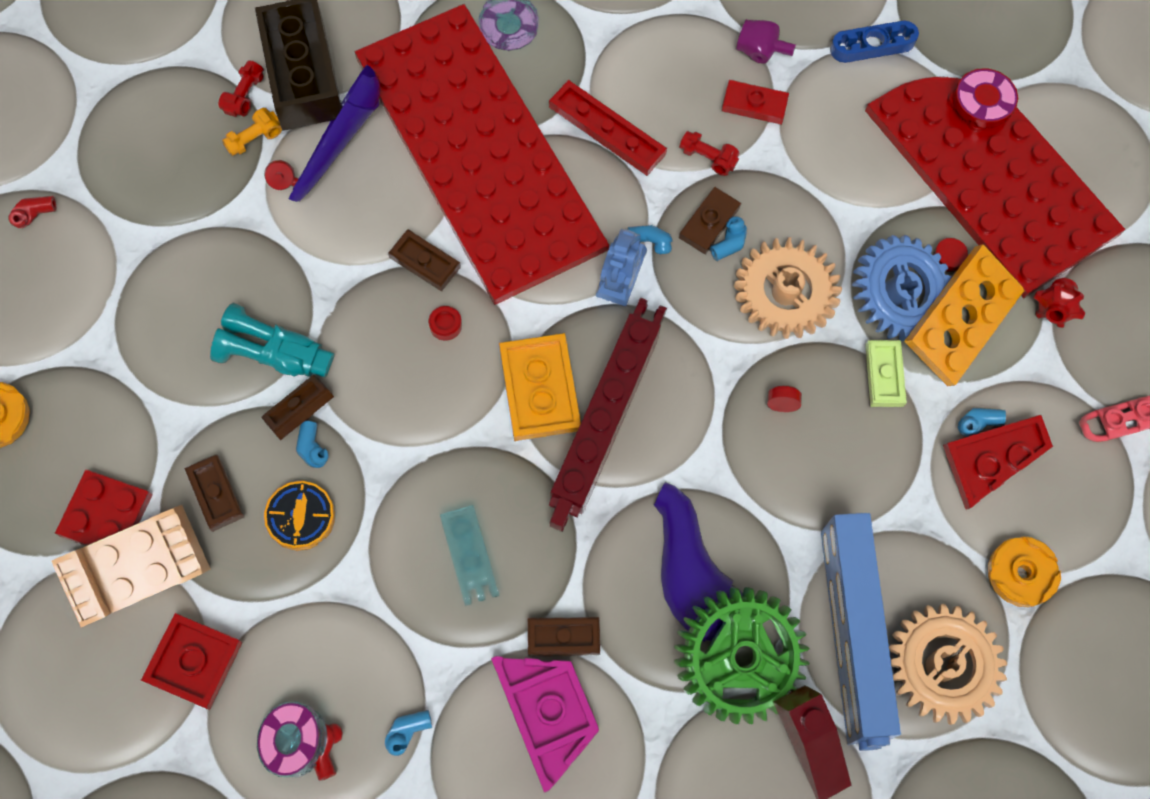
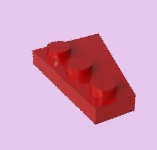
[943,415,1053,510]

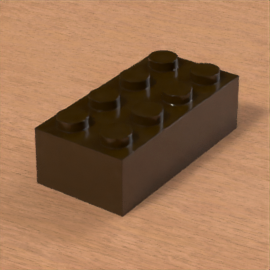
[255,0,342,131]

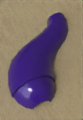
[288,65,380,202]
[654,482,742,642]

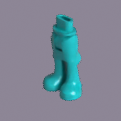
[210,303,334,378]

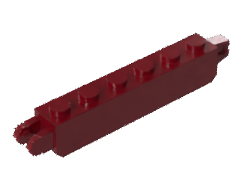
[549,298,667,532]

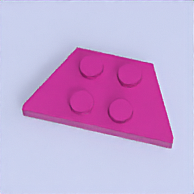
[491,656,599,793]

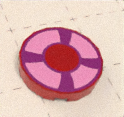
[953,68,1019,128]

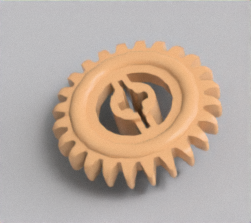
[734,237,842,339]
[889,604,1007,725]

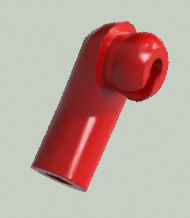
[8,196,57,228]
[311,723,343,781]

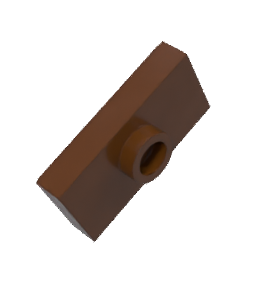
[679,187,741,255]
[388,229,461,292]
[261,374,334,441]
[184,454,245,532]
[528,617,600,656]

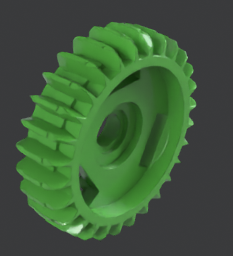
[674,587,810,724]

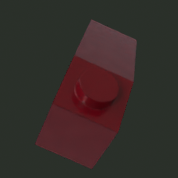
[773,685,852,799]

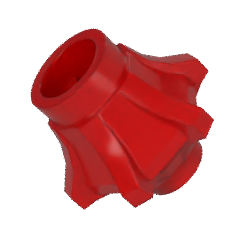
[1034,278,1085,328]

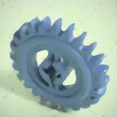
[852,235,952,342]

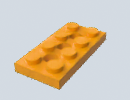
[904,244,1024,386]

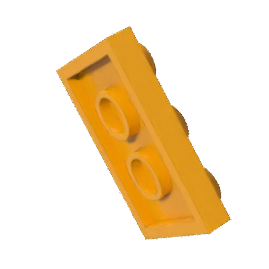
[499,333,581,441]

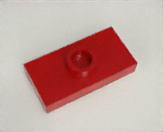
[722,80,789,125]

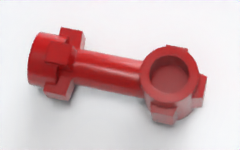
[218,60,264,117]
[679,131,740,176]

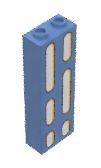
[821,513,901,751]

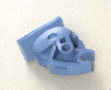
[596,229,647,306]

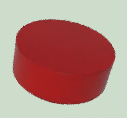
[933,238,968,272]
[428,306,462,341]
[767,386,802,412]

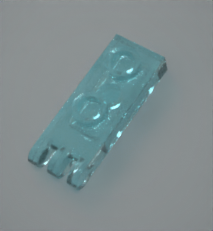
[440,505,499,606]

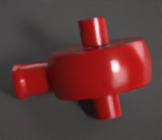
[264,160,299,190]

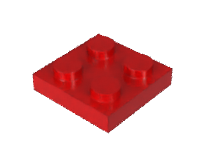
[55,469,152,546]
[141,613,243,710]

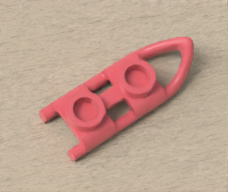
[1079,395,1150,442]

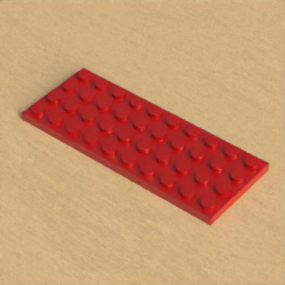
[354,4,609,305]

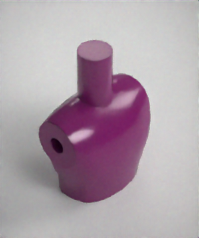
[736,19,796,64]

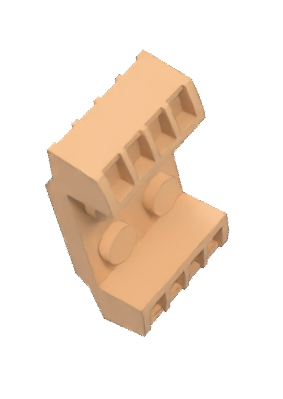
[51,505,211,627]

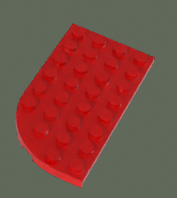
[865,77,1126,299]

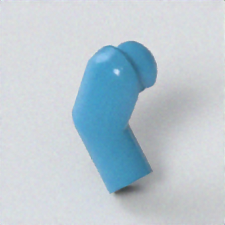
[710,217,747,261]
[628,225,673,254]
[958,408,1006,437]
[296,421,329,468]
[385,710,432,756]

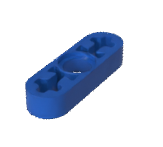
[830,21,919,63]

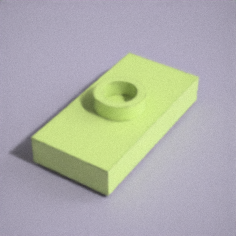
[865,340,907,407]

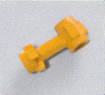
[222,108,282,156]

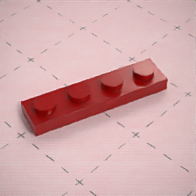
[549,80,667,176]

